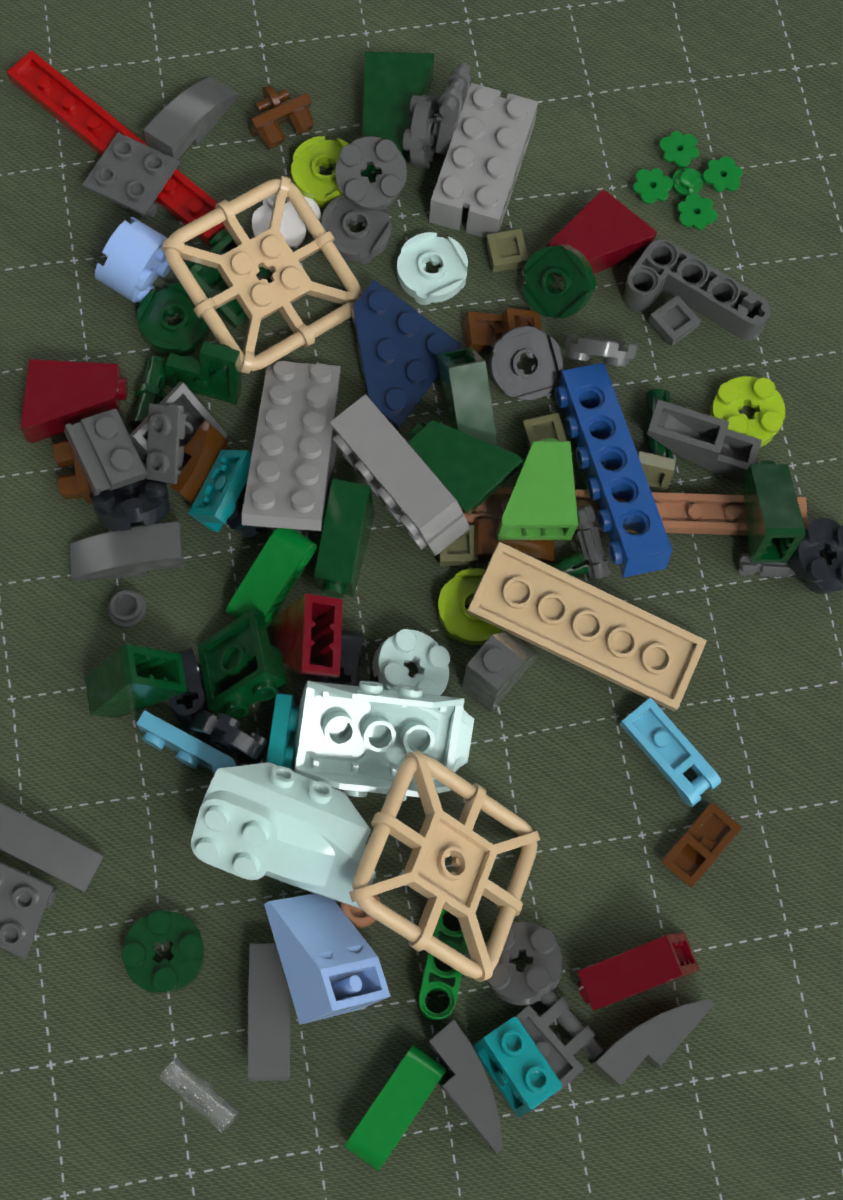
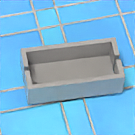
[429,83,538,238]
[330,394,470,556]

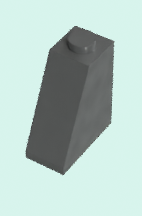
[462,632,539,713]

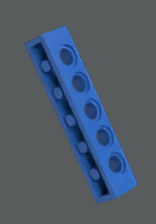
[555,363,672,578]

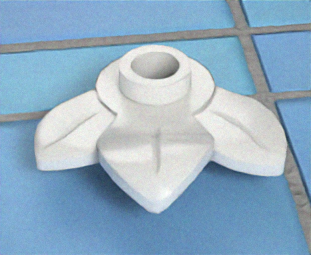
[252,194,321,248]

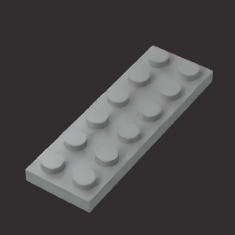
[242,361,341,531]

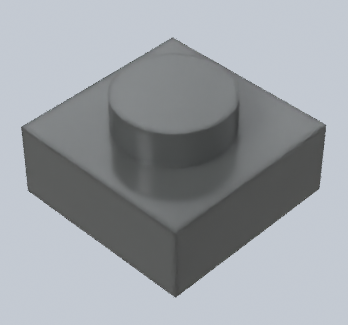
[648,295,701,347]

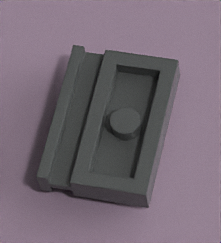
[64,409,147,496]

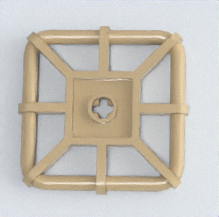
[161,176,363,374]
[349,750,540,982]

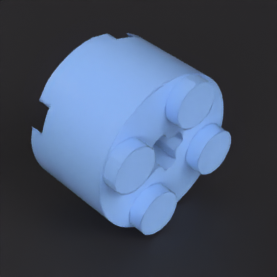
[95,217,171,303]

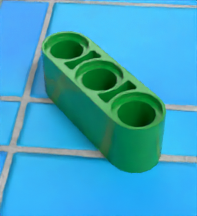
[226,528,317,627]
[418,909,467,1022]
[344,1044,447,1172]

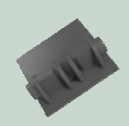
[82,133,180,218]
[0,862,57,959]

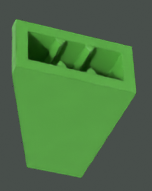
[496,438,578,540]

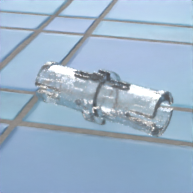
[159,1058,240,1133]

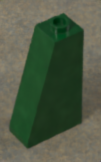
[362,51,434,182]

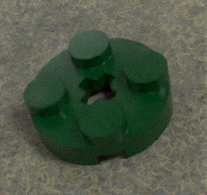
[522,244,597,318]
[137,283,210,356]
[121,910,205,994]

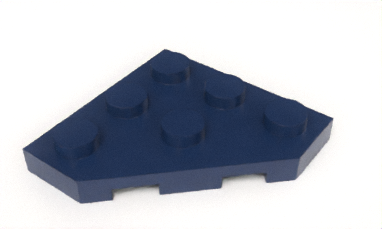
[351,280,461,430]

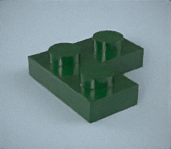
[165,341,241,405]

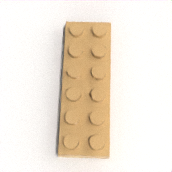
[466,542,707,711]

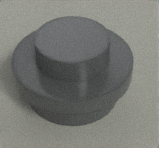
[108,590,147,628]

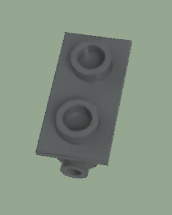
[146,403,188,484]

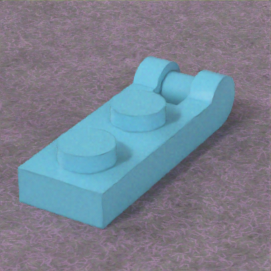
[620,697,721,807]
[136,710,236,775]

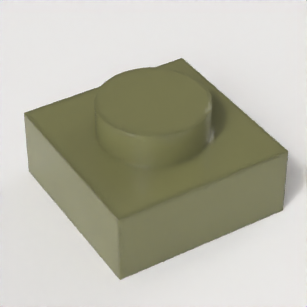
[486,229,529,273]
[522,413,567,451]
[638,451,676,493]
[439,525,478,566]

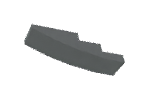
[0,803,104,892]

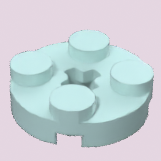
[397,232,468,305]
[372,629,450,696]

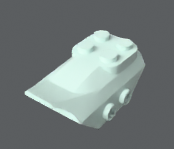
[294,681,474,801]
[191,762,376,909]

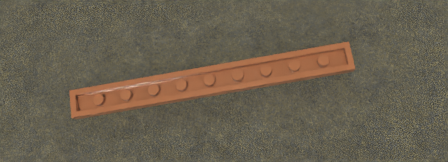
[461,487,807,536]

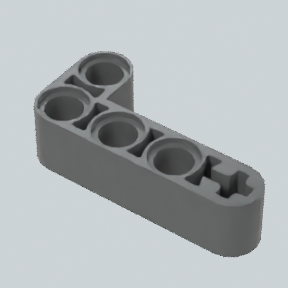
[623,239,771,340]

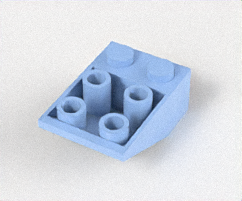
[264,893,391,1025]

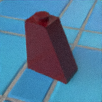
[547,189,657,276]
[20,359,128,443]
[272,594,343,678]
[577,932,700,1011]

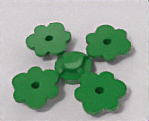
[633,131,743,231]

